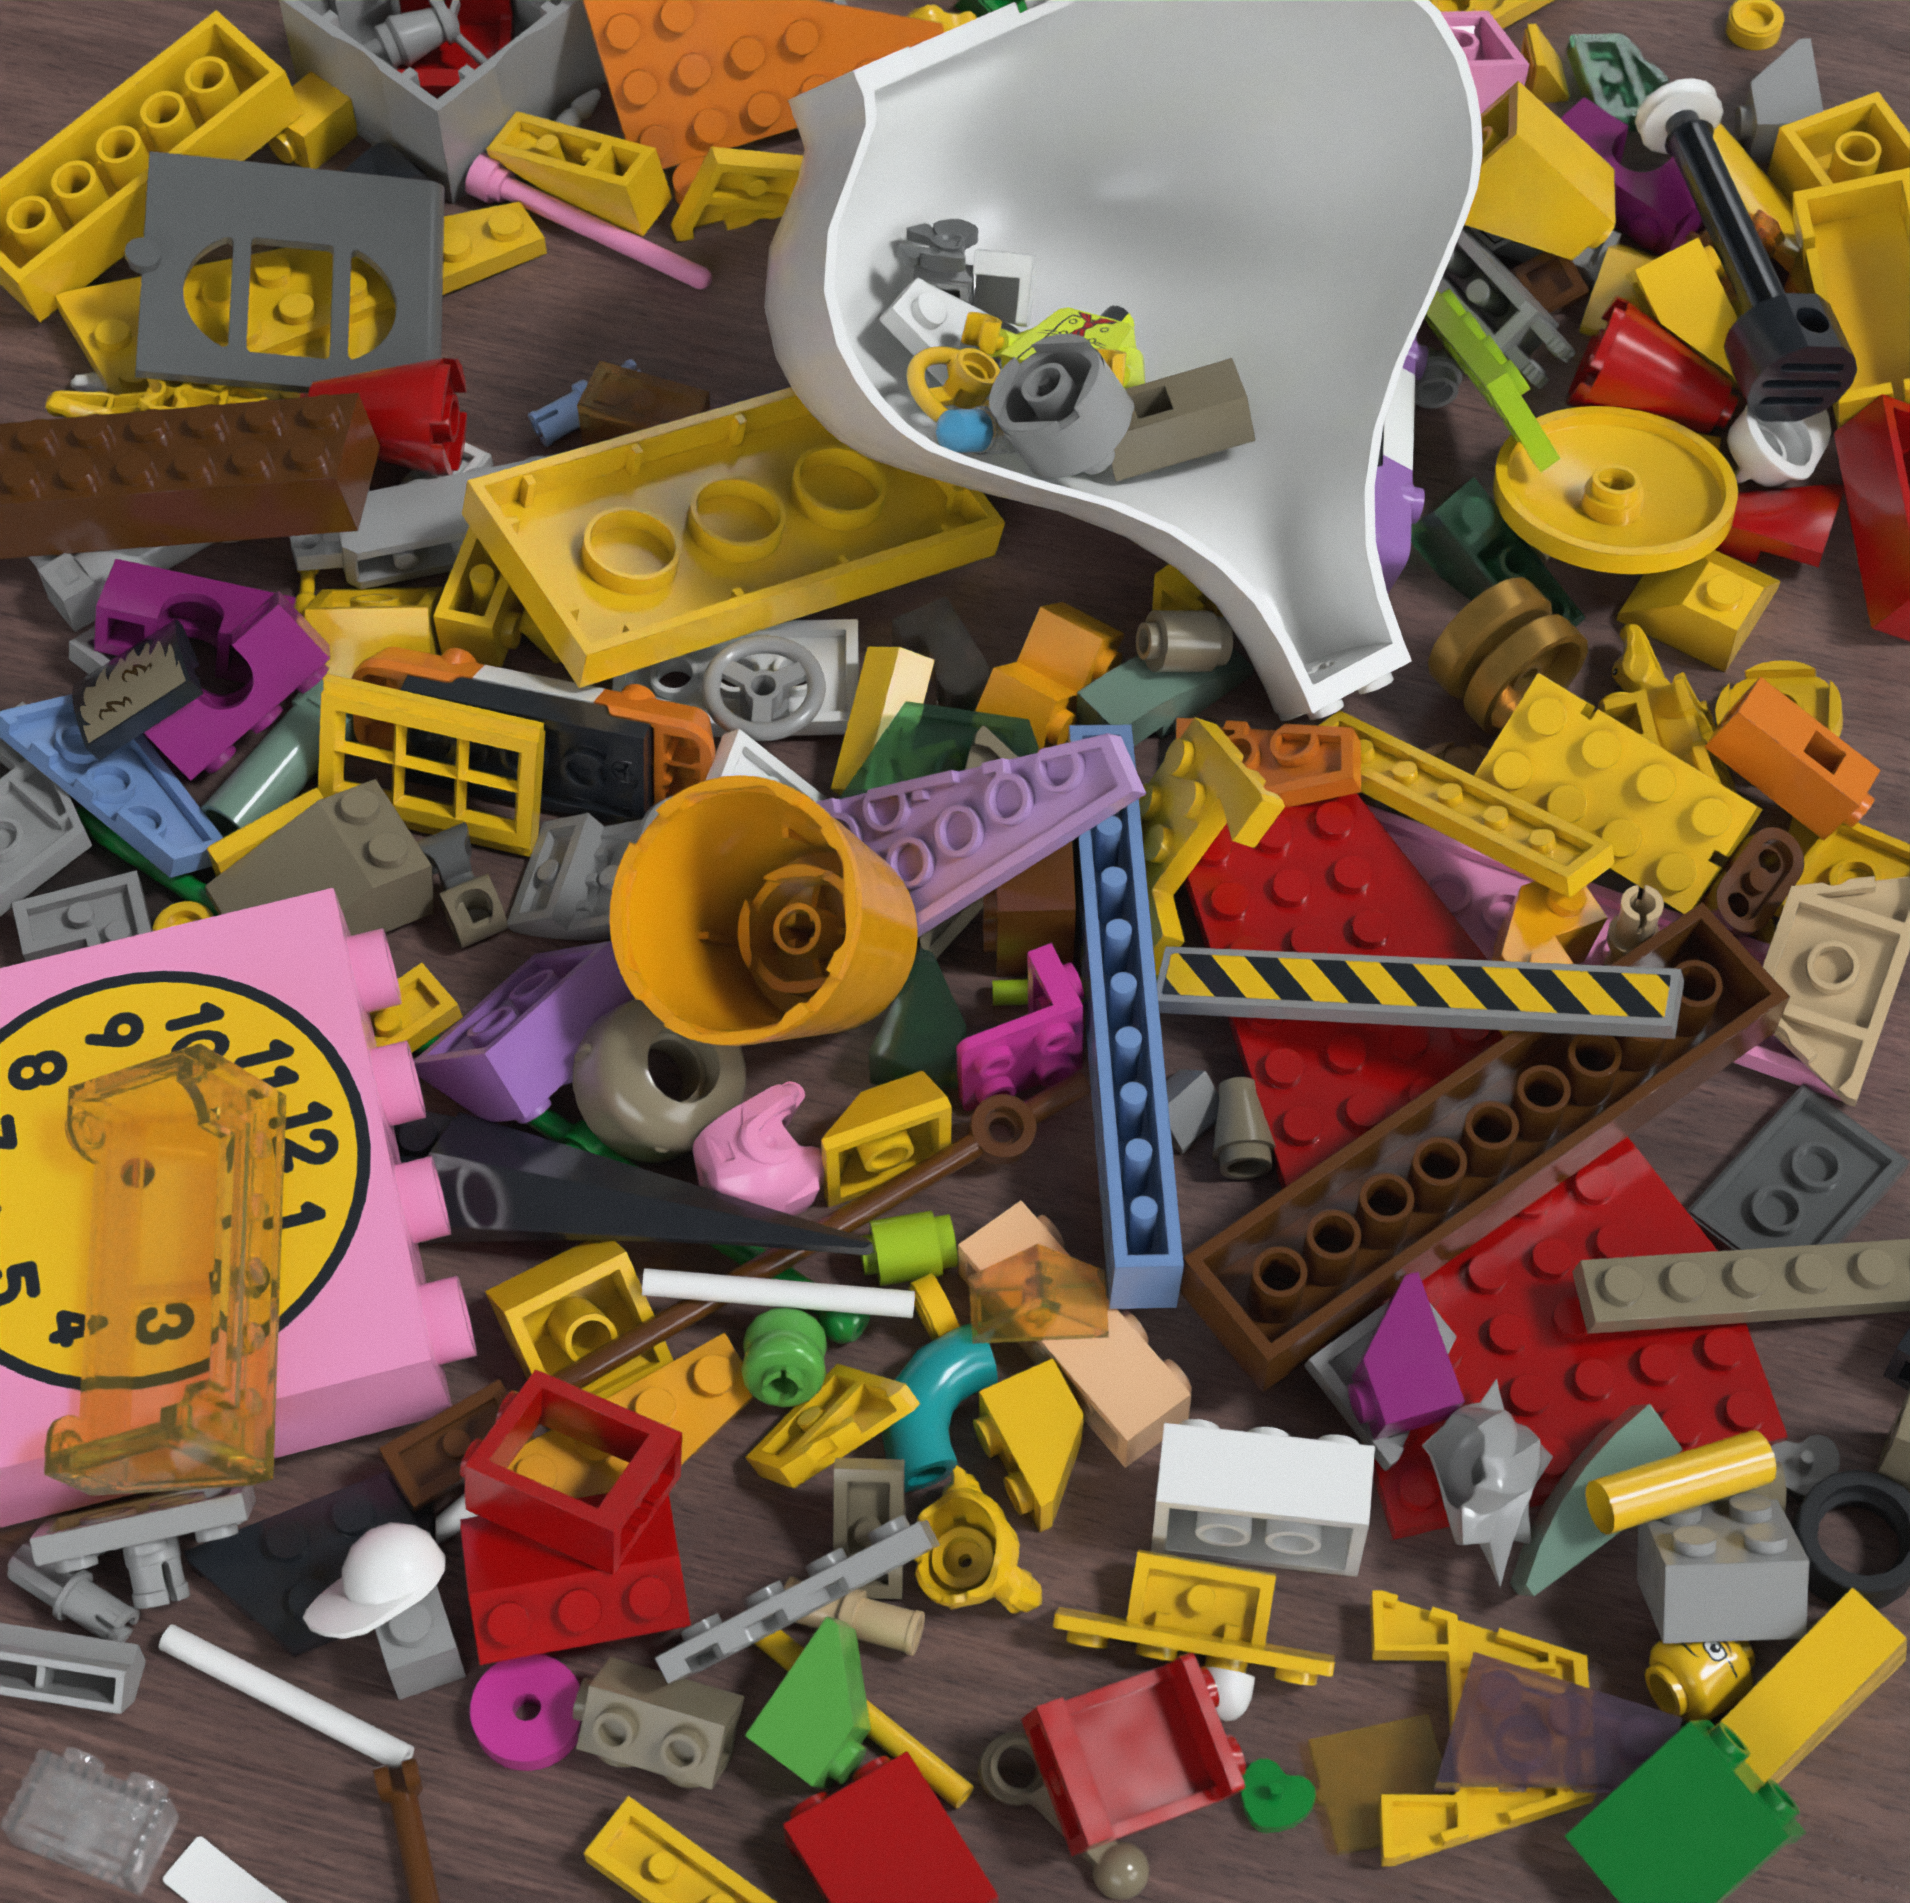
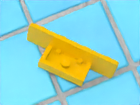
[1053,1550,1335,1686]

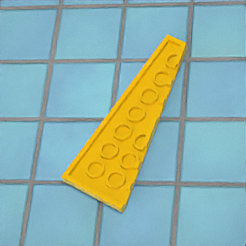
[55,202,547,395]

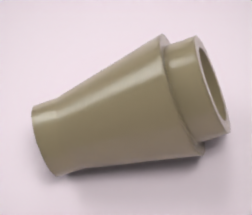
[1212,1077,1276,1180]

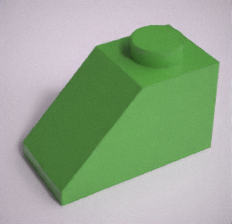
[745,1616,871,1789]

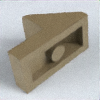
[833,1458,906,1599]

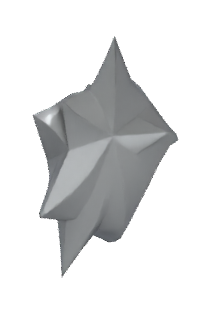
[1422,1379,1553,1588]

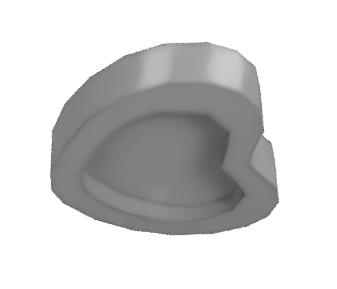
[1771,1435,1840,1501]

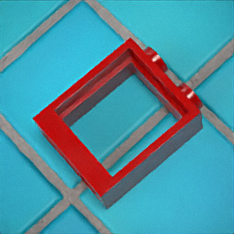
[460,1369,683,1575]

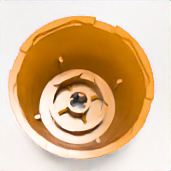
[609,775,918,1046]

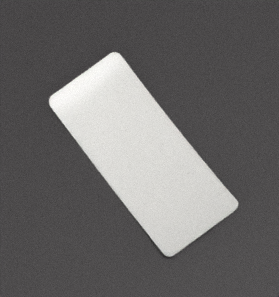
[163,1837,288,1903]

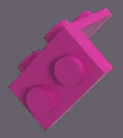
[956,943,1084,1111]

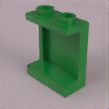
[1565,1720,1806,1903]

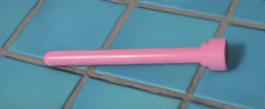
[465,152,712,289]

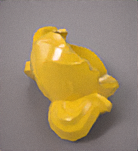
[914,1465,1042,1614]

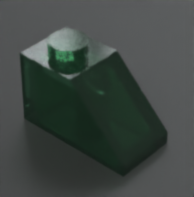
[869,948,967,1097]

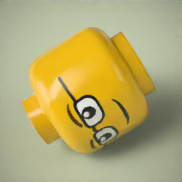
[1645,1640,1755,1722]

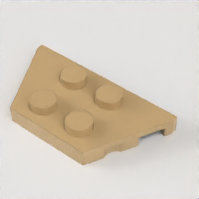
[1762,876,1910,1107]

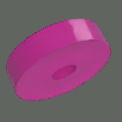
[470,1654,582,1771]

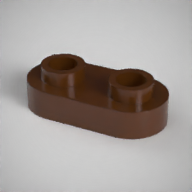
[1703,827,1804,939]

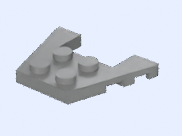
[0,702,92,916]

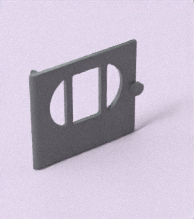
[125,151,445,393]

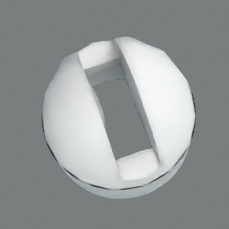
[1206,1667,1255,1721]

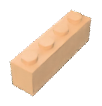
[958,1200,1192,1468]

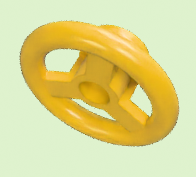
[907,346,1004,439]

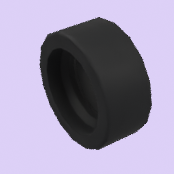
[1791,1469,1910,1609]

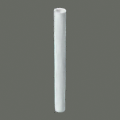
[642,1268,915,1318]
[159,1624,414,1769]

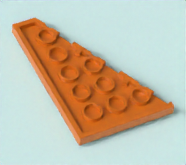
[582,0,945,169]

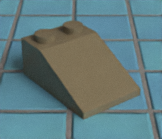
[205,779,434,936]

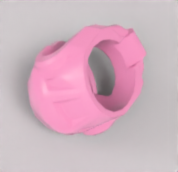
[692,1081,824,1216]

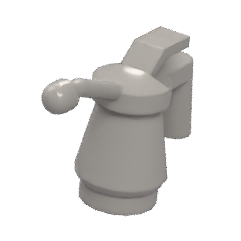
[374,0,488,68]

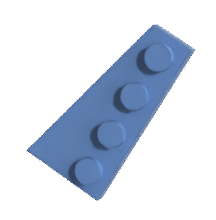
[0,694,223,878]

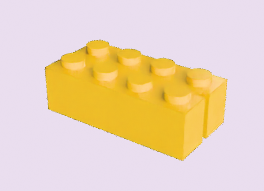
[1793,167,1910,429]
[1474,673,1763,914]

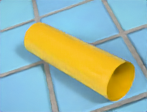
[1585,1430,1776,1535]

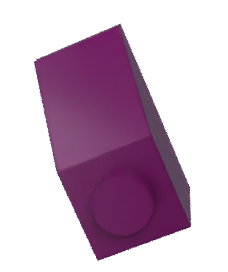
[1348,1272,1465,1441]

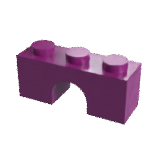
[1560,97,1705,257]
[94,558,296,684]
[144,590,330,781]

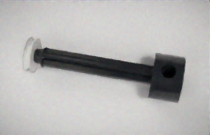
[1635,78,1858,422]

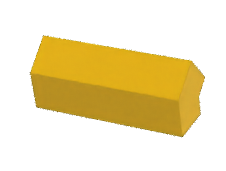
[831,647,935,798]

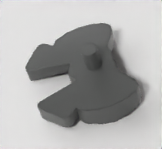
[898,219,979,273]

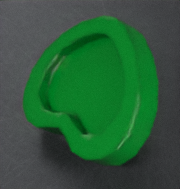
[1241,1759,1316,1833]

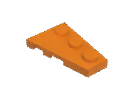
[1176,718,1361,807]

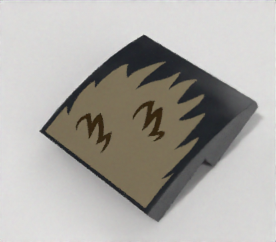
[72,618,204,761]

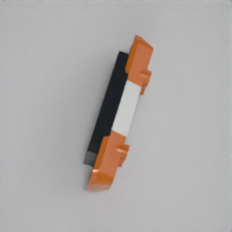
[352,646,715,824]

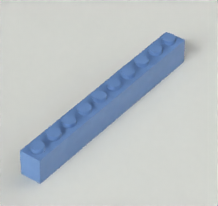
[1067,724,1184,1309]

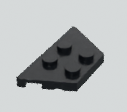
[184,1470,436,1657]

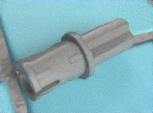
[7,1543,140,1642]

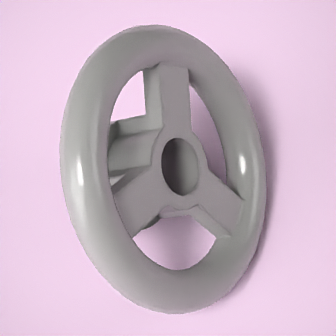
[702,635,826,741]

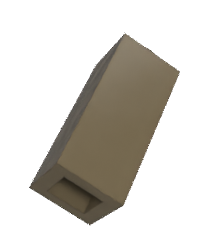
[1110,358,1256,482]

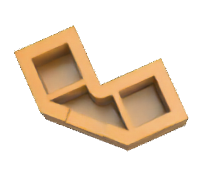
[970,602,1124,755]
[1491,881,1608,1038]

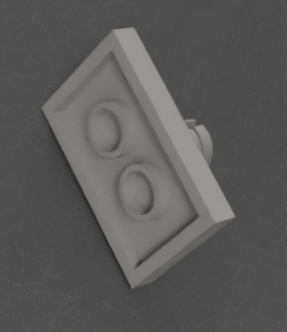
[30,1475,256,1609]

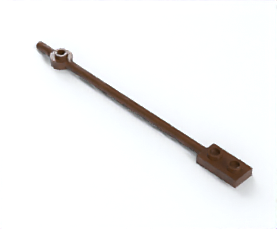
[379,1071,1091,1512]

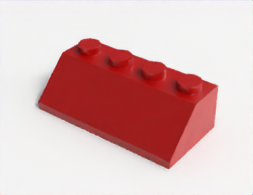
[1834,394,1910,642]

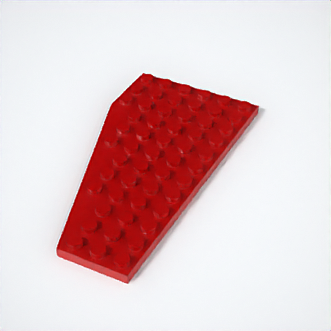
[1184,793,1788,1540]

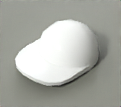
[303,1522,446,1639]

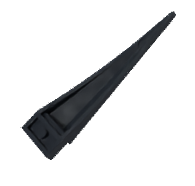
[394,1111,874,1255]

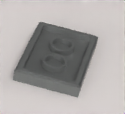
[1687,1084,1910,1251]

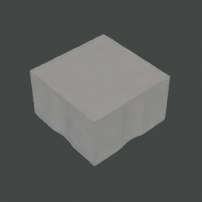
[279,0,606,204]

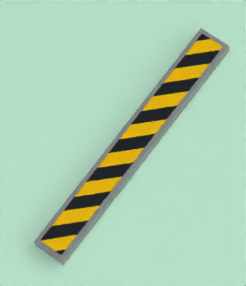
[1157,946,1684,1039]

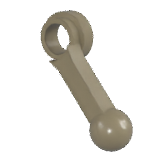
[978,1732,1149,1900]

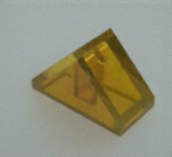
[969,1243,1109,1344]

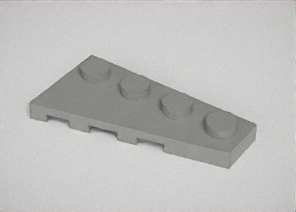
[655,1515,940,1684]

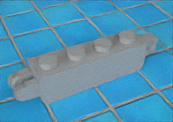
[1437,225,1576,389]
[290,454,557,589]

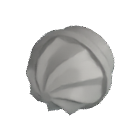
[1415,347,1462,408]

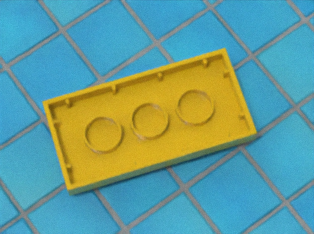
[462,387,1005,688]

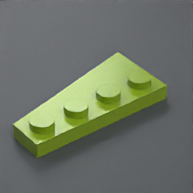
[1424,288,1561,472]

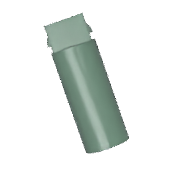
[201,679,356,838]

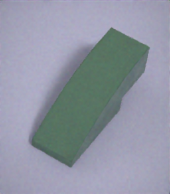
[1076,648,1254,746]
[1510,1404,1683,1596]

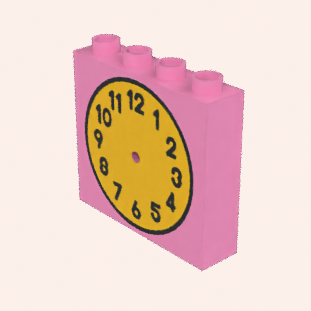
[0,888,477,1528]

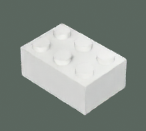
[1151,1419,1375,1577]

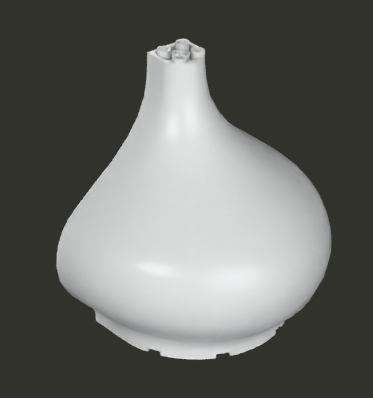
[764,0,1483,721]

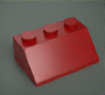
[460,1492,691,1665]

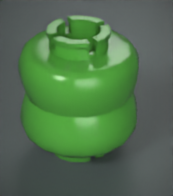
[741,1307,827,1407]

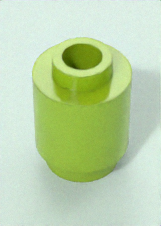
[860,1210,958,1286]

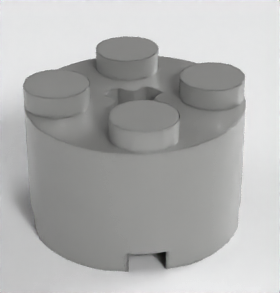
[989,334,1135,478]

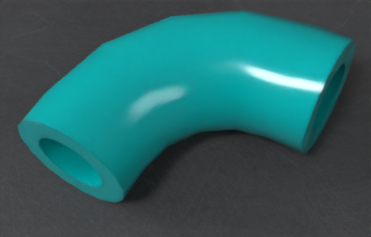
[881,1322,998,1492]

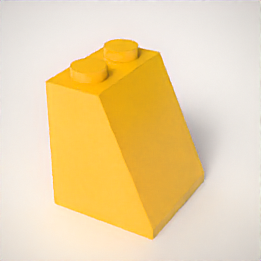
[1464,81,1615,260]

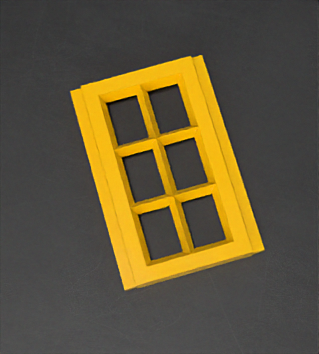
[318,674,545,857]

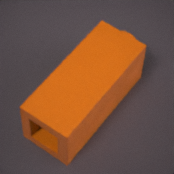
[1705,677,1881,840]

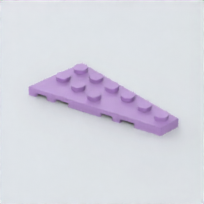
[816,733,1146,937]

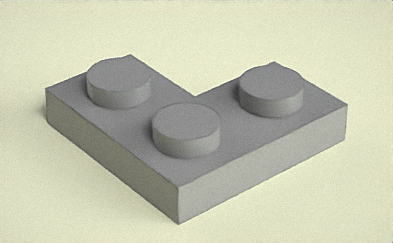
[12,870,152,962]

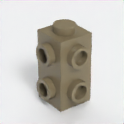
[573,1657,744,1790]

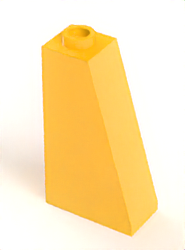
[1720,1587,1907,1783]

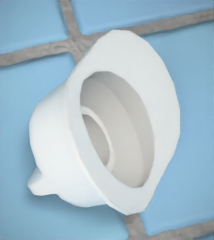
[1727,405,1831,487]

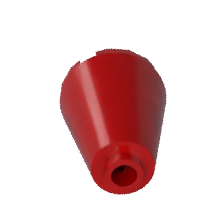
[1566,296,1738,435]
[299,357,467,477]

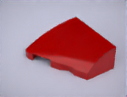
[1715,484,1844,568]

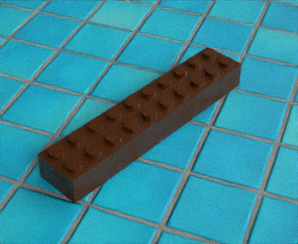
[1179,902,1790,1393]

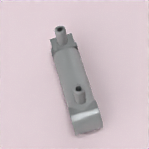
[28,540,241,632]

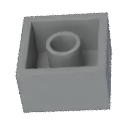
[1637,1493,1809,1643]

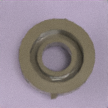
[573,998,746,1163]

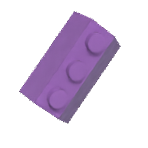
[414,941,635,1124]

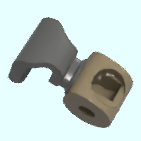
[417,822,508,949]

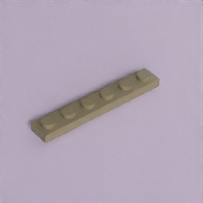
[1572,1239,1910,1334]

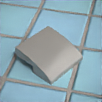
[507,813,642,940]

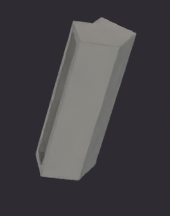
[0,1623,146,1714]

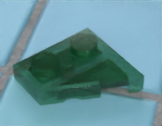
[1565,33,1670,132]

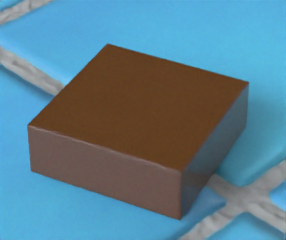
[1510,251,1590,316]

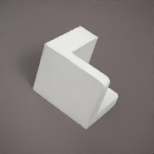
[973,249,1037,327]

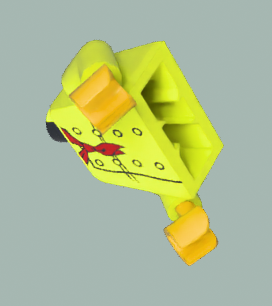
[961,305,1145,389]

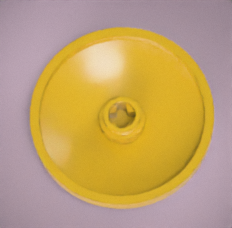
[1493,406,1738,574]

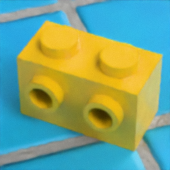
[433,526,525,668]

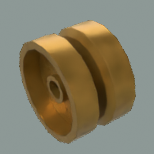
[1428,577,1588,736]

